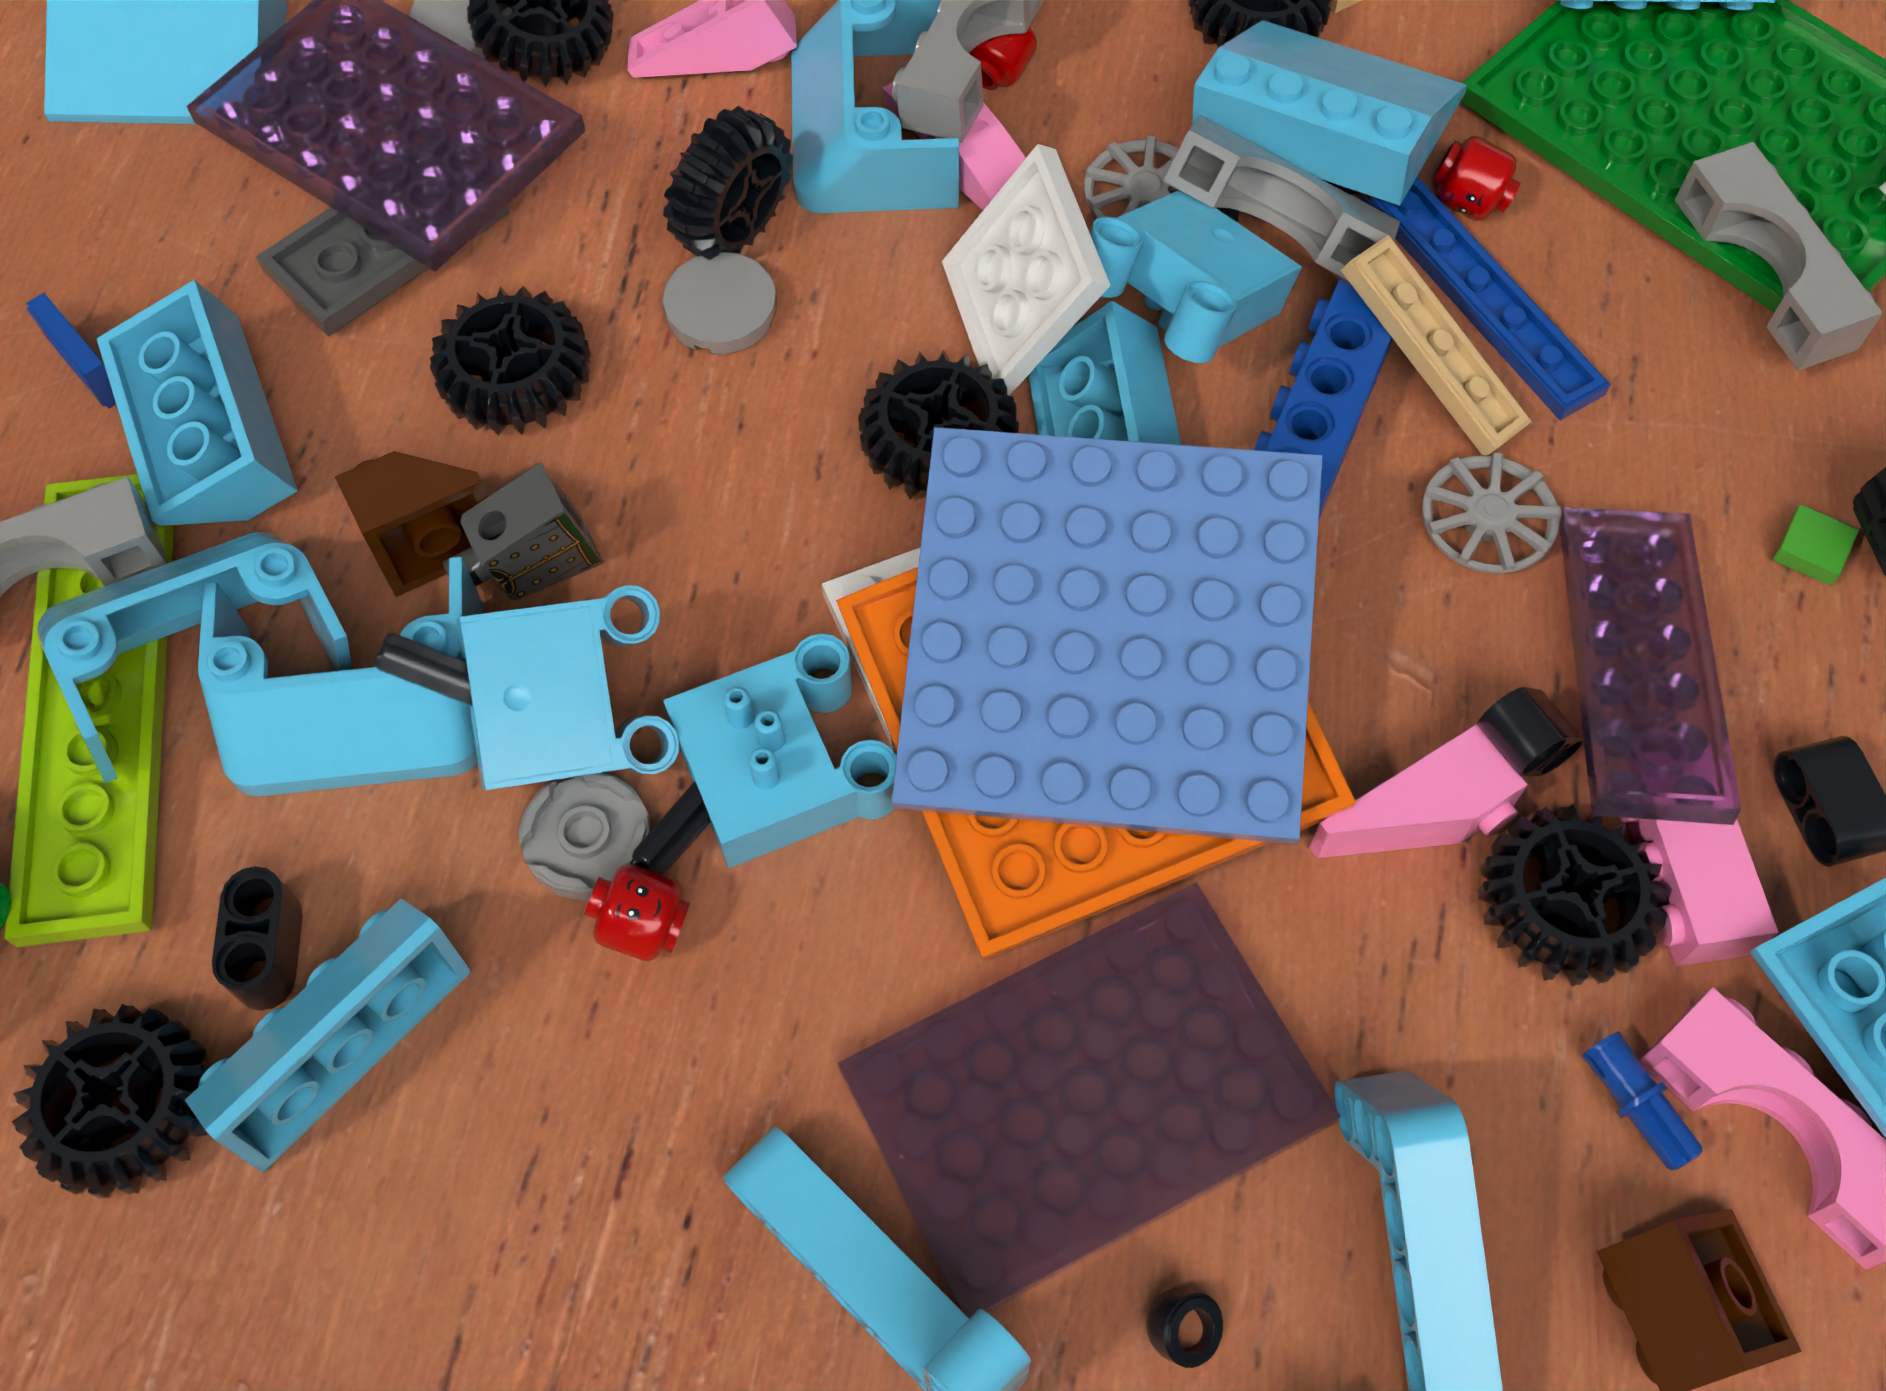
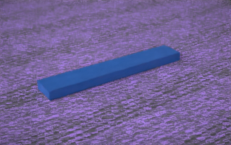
[1356,176,1611,420]

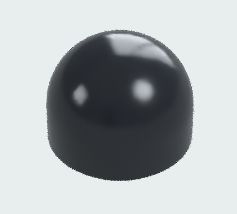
[1146,1287,1223,1368]

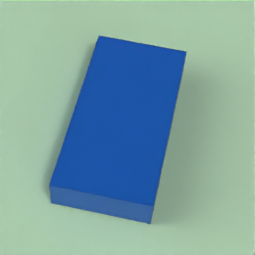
[26,293,116,409]

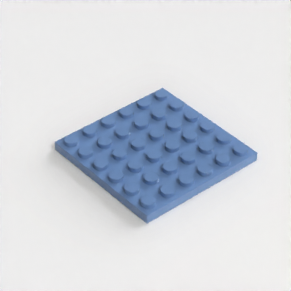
[892,427,1323,845]

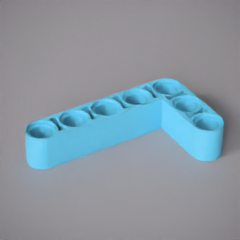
[1334,1071,1503,1391]
[722,1126,1031,1391]

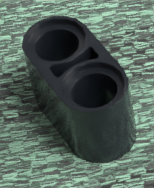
[1477,687,1585,776]
[1774,736,1886,867]
[212,866,303,1011]

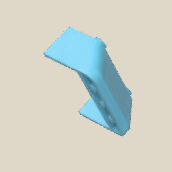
[791,0,959,213]
[37,532,353,783]
[198,557,484,796]

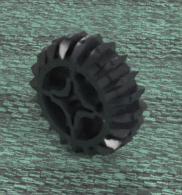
[467,0,614,87]
[1189,0,1332,48]
[663,106,794,260]
[430,286,591,436]
[858,349,1019,500]
[1478,804,1669,987]
[11,1004,210,1198]

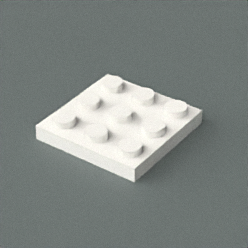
[942,144,1111,396]

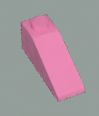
[627,0,797,78]
[1309,724,1528,858]

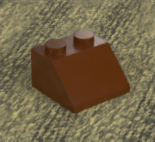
[335,451,488,597]
[1597,1209,1802,1391]

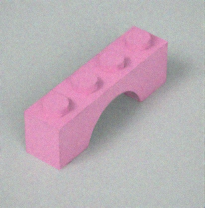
[1639,987,1886,1270]

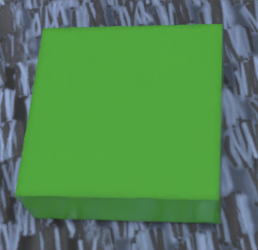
[1772,504,1859,586]

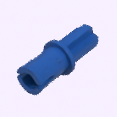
[1582,1031,1702,1170]

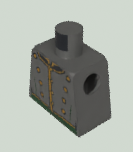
[443,462,604,600]

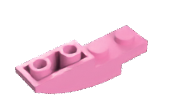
[882,82,1026,210]

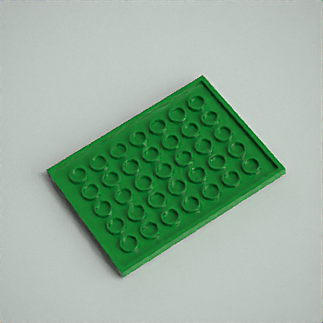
[1461,0,1886,312]

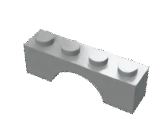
[892,0,1044,143]
[1163,115,1400,279]
[1675,142,1883,371]
[0,476,168,597]

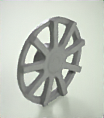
[1084,135,1179,218]
[1422,452,1562,574]

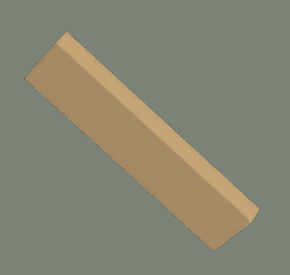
[1340,235,1532,456]

